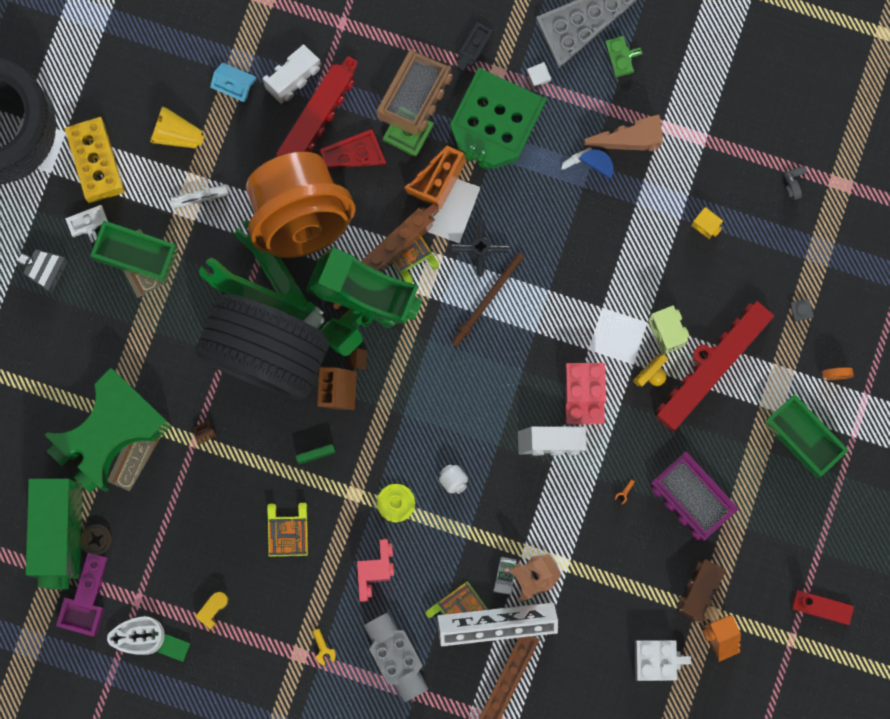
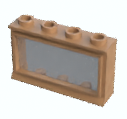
[377,49,453,136]

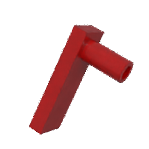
[792,590,854,625]

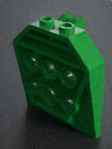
[450,67,547,170]

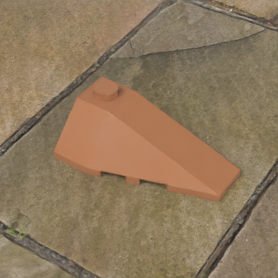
[583,114,663,151]

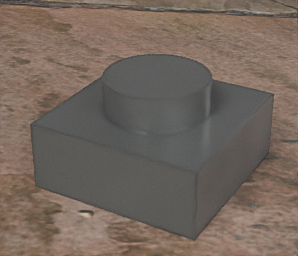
[790,299,814,322]

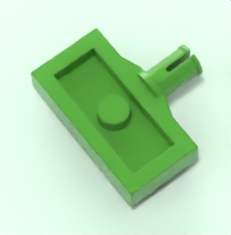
[606,36,642,78]

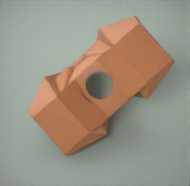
[510,554,561,602]

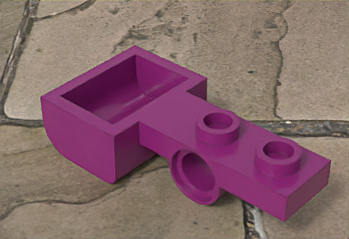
[56,553,108,637]

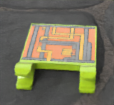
[393,236,439,283]
[425,581,488,618]

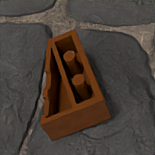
[676,559,726,623]

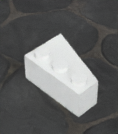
[262,45,321,104]

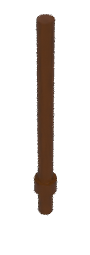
[451,252,524,347]

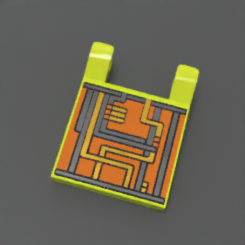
[267,503,308,556]

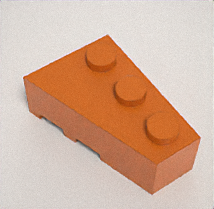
[404,146,467,209]
[702,615,741,662]

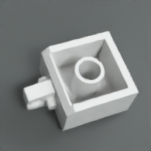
[635,641,691,681]

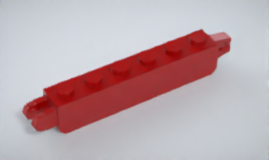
[277,56,358,157]

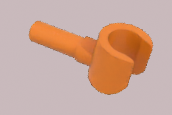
[615,479,635,504]

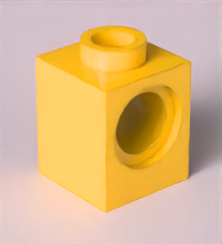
[691,207,723,239]

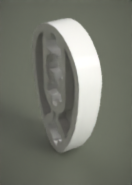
[107,616,165,655]

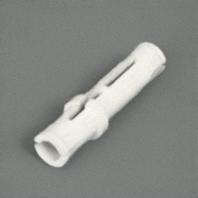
[171,184,229,209]

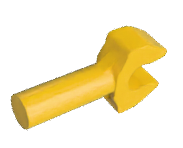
[312,628,336,666]

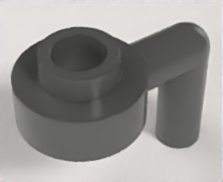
[784,166,807,200]

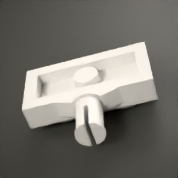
[65,205,108,243]

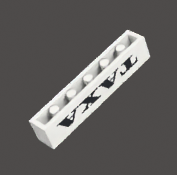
[437,603,558,646]

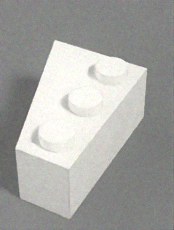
[518,427,587,456]

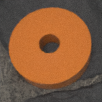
[822,368,854,380]

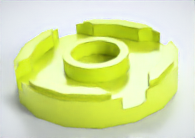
[377,484,415,523]

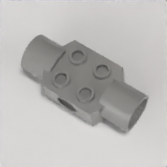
[364,613,429,703]

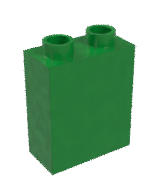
[26,479,83,590]

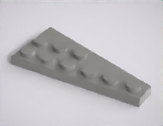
[536,0,637,68]

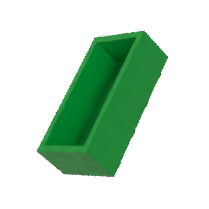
[90,221,179,285]
[763,394,849,479]

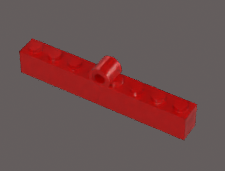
[656,301,774,432]

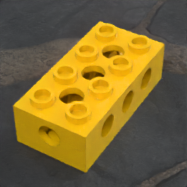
[64,117,125,204]

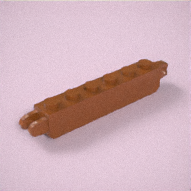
[333,203,439,309]

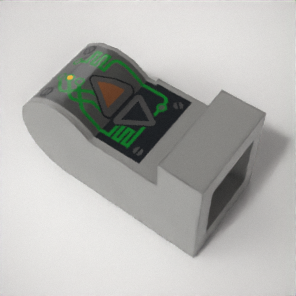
[493,557,516,595]

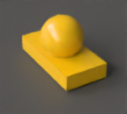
[633,354,668,386]

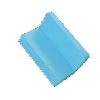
[210,63,256,102]

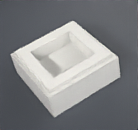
[527,62,551,87]

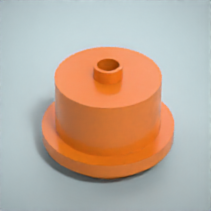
[246,152,355,258]

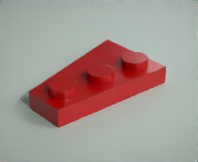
[320,129,386,168]

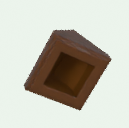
[347,348,367,370]
[192,421,217,444]

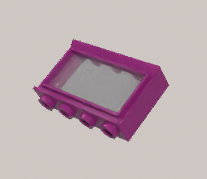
[650,452,739,542]

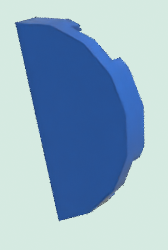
[578,150,614,179]

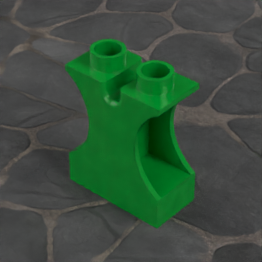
[305,247,422,328]
[45,368,172,493]

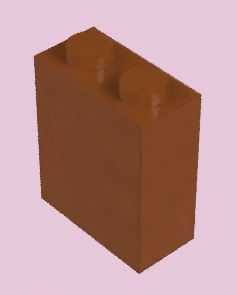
[317,367,357,410]

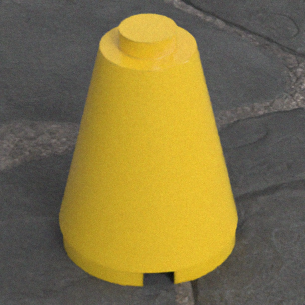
[150,106,205,149]

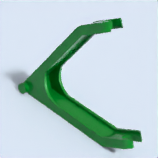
[199,220,315,321]

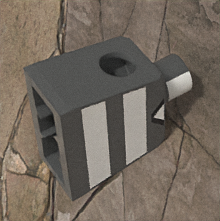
[18,250,68,293]

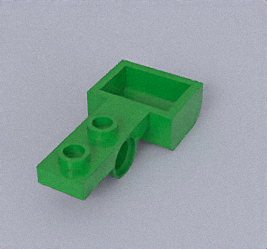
[320,309,373,356]

